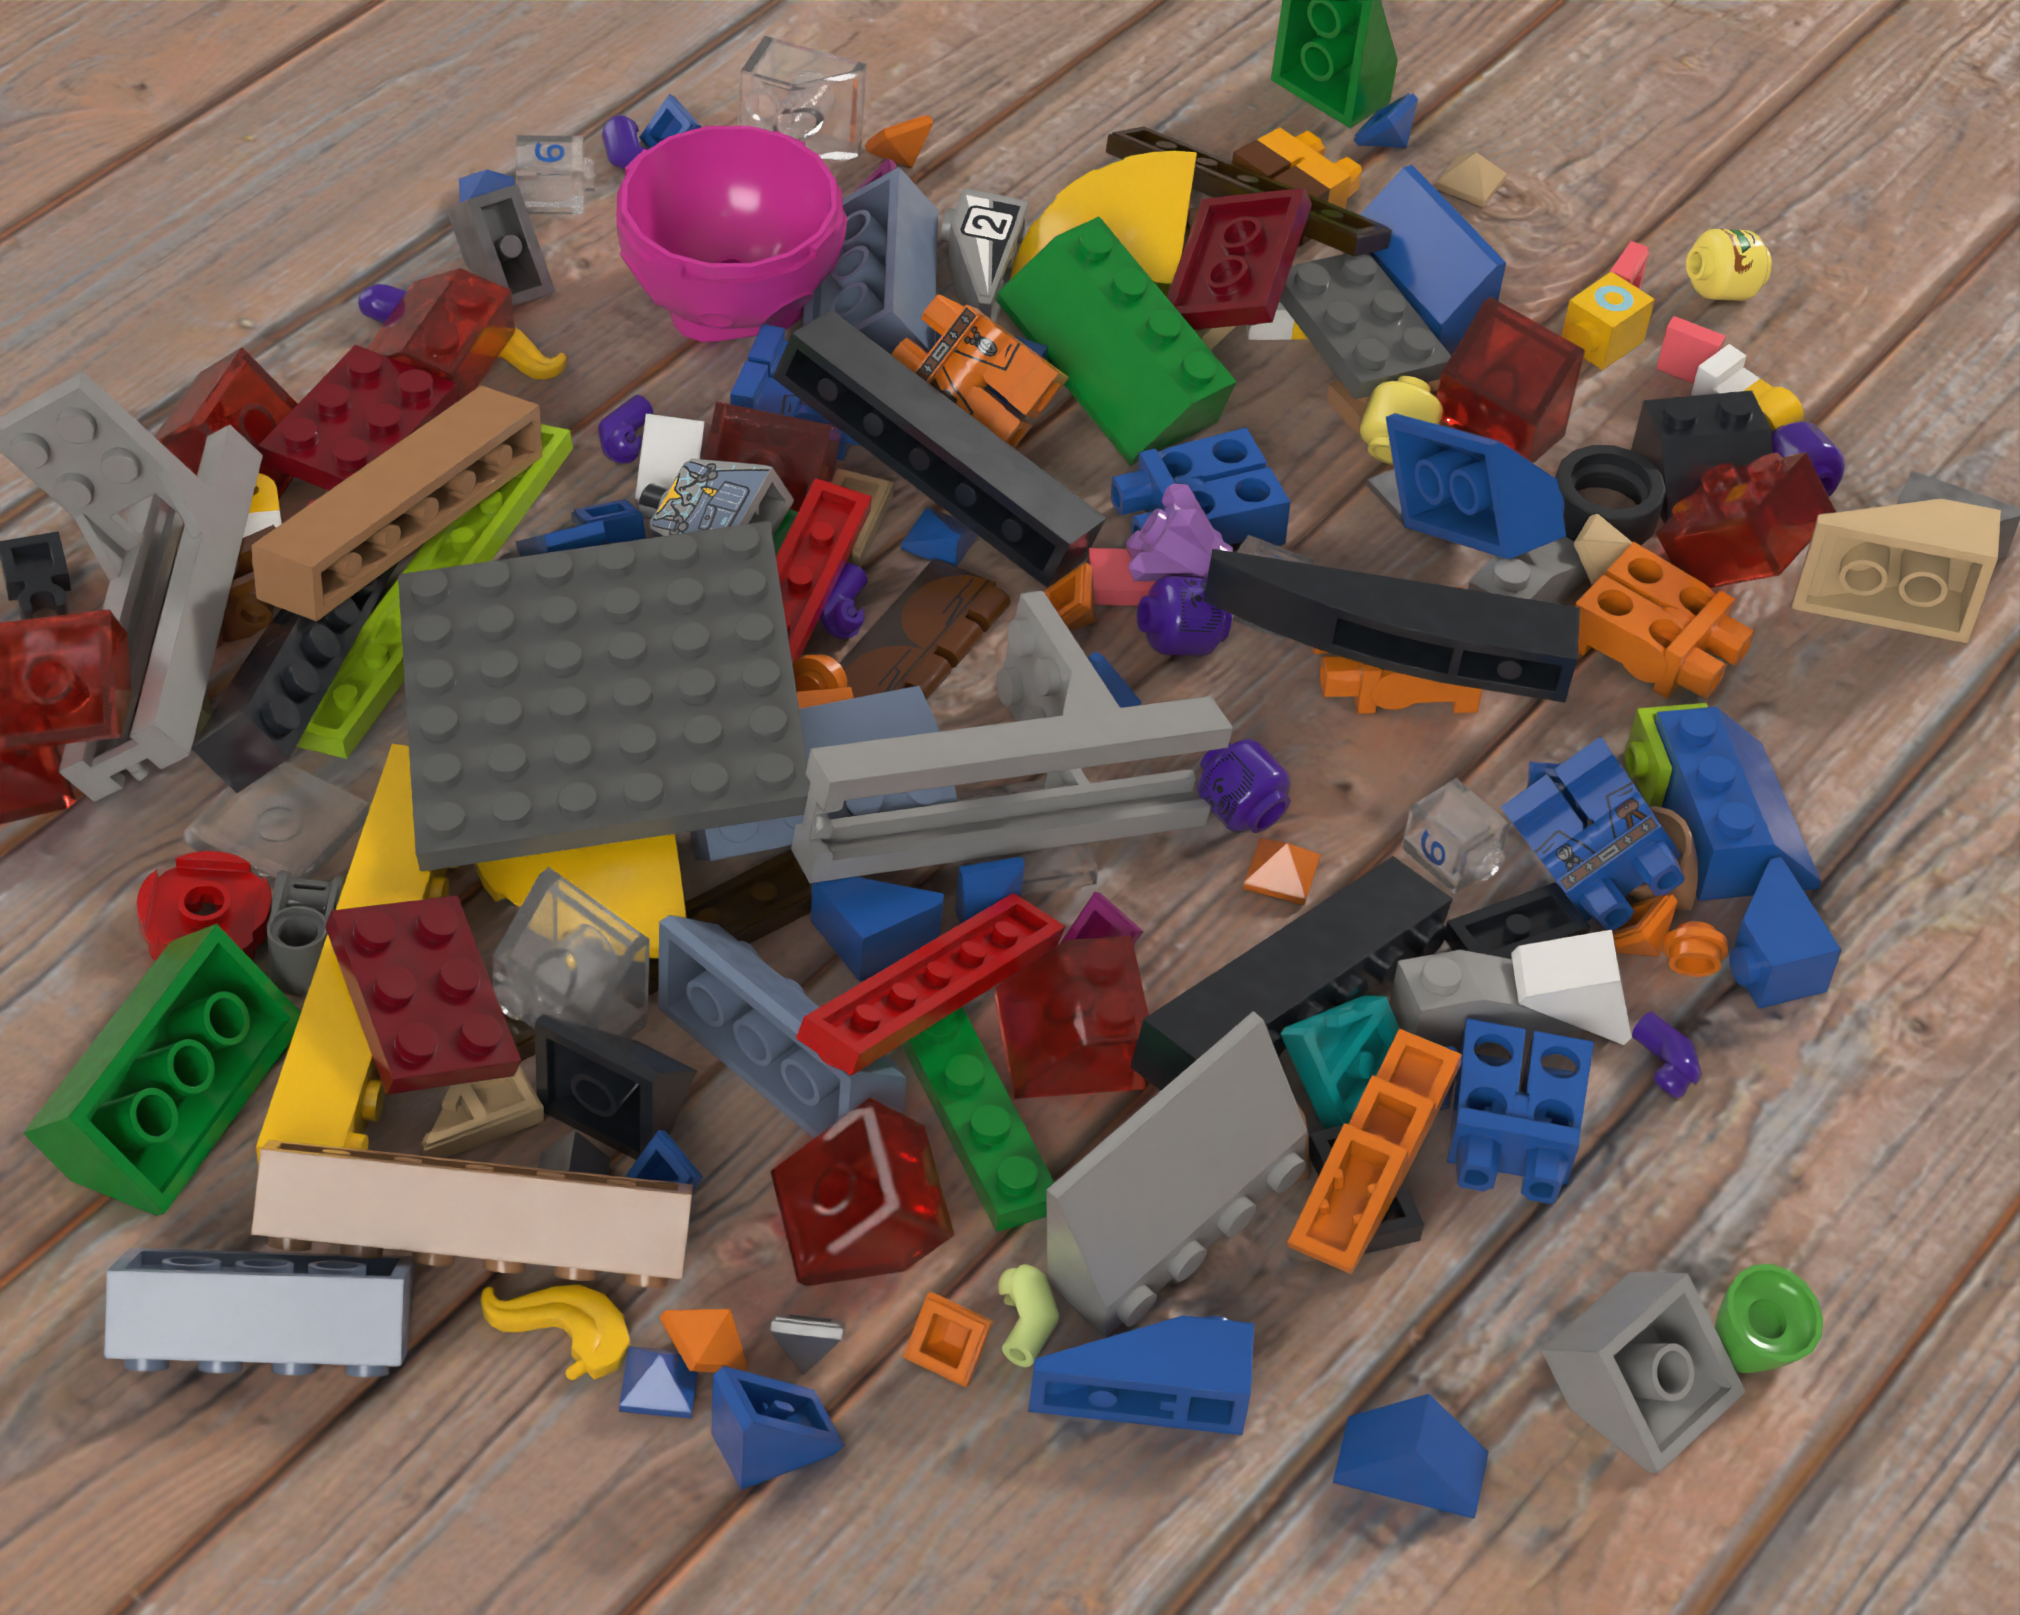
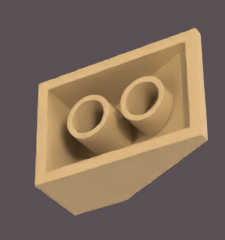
[1791,499,2001,643]

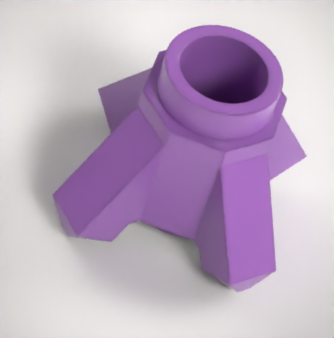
[1126,484,1233,581]

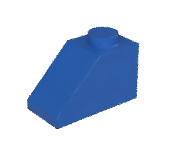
[1729,856,1841,1009]

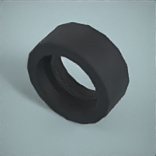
[1555,445,1666,546]

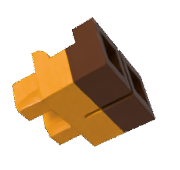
[1232,127,1362,245]

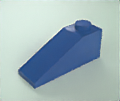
[1028,1315,1254,1435]

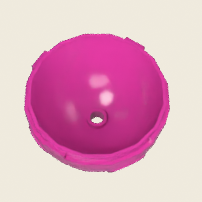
[616,125,847,342]

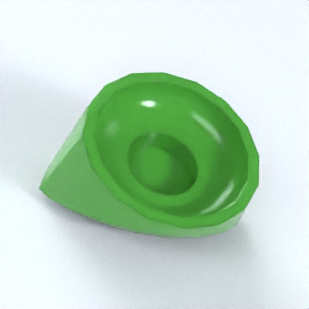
[1714,1264,1823,1373]

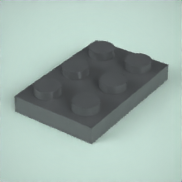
[1279,253,1455,399]

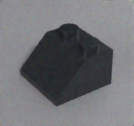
[1631,390,1778,530]

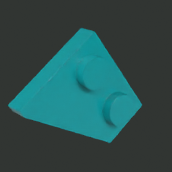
[1281,995,1400,1129]

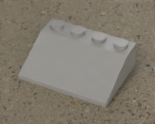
[1046,1011,1307,1338]

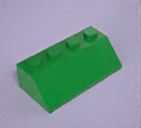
[995,216,1237,466]
[23,924,301,1216]

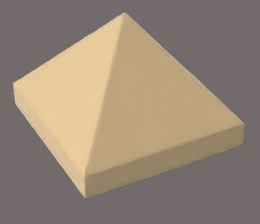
[1435,152,1507,208]
[1574,514,1633,585]

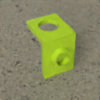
[1624,703,1708,807]

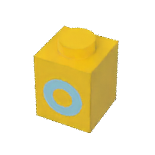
[1560,272,1655,370]

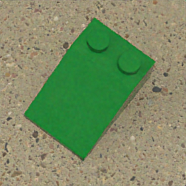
[1271,0,1398,129]

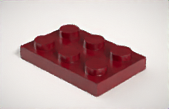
[1167,188,1312,330]
[258,345,457,491]
[325,895,521,1095]

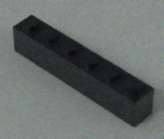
[772,310,1106,588]
[1130,856,1453,1091]

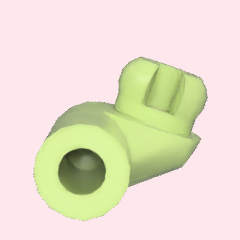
[998,1264,1059,1367]

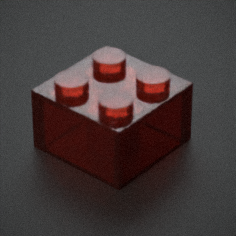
[1656,452,1836,588]

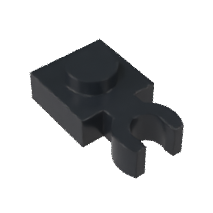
[0,531,71,629]

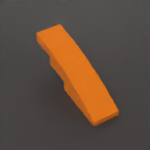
[1287,1028,1462,1274]

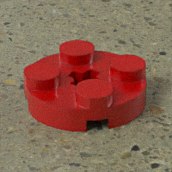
[136,851,272,961]

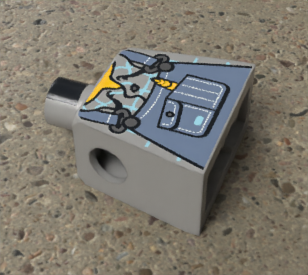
[639,459,794,537]

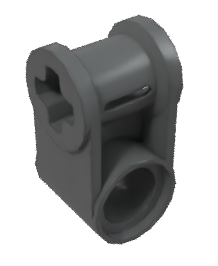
[267,870,347,995]

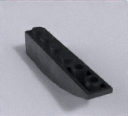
[1203,549,1580,703]
[191,562,398,793]

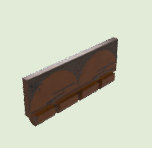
[839,558,1011,701]

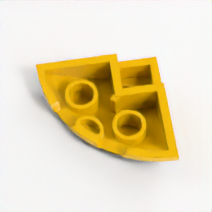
[1009,151,1197,297]
[474,834,686,958]

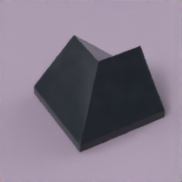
[535,1014,697,1160]

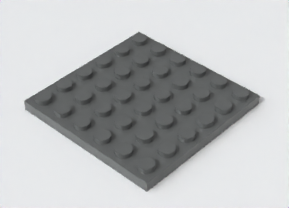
[398,521,810,871]

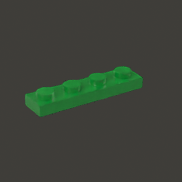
[901,1007,1055,1232]

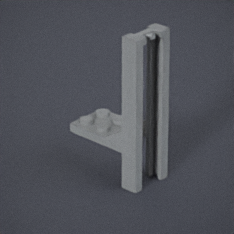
[0,371,263,802]
[791,591,1233,883]

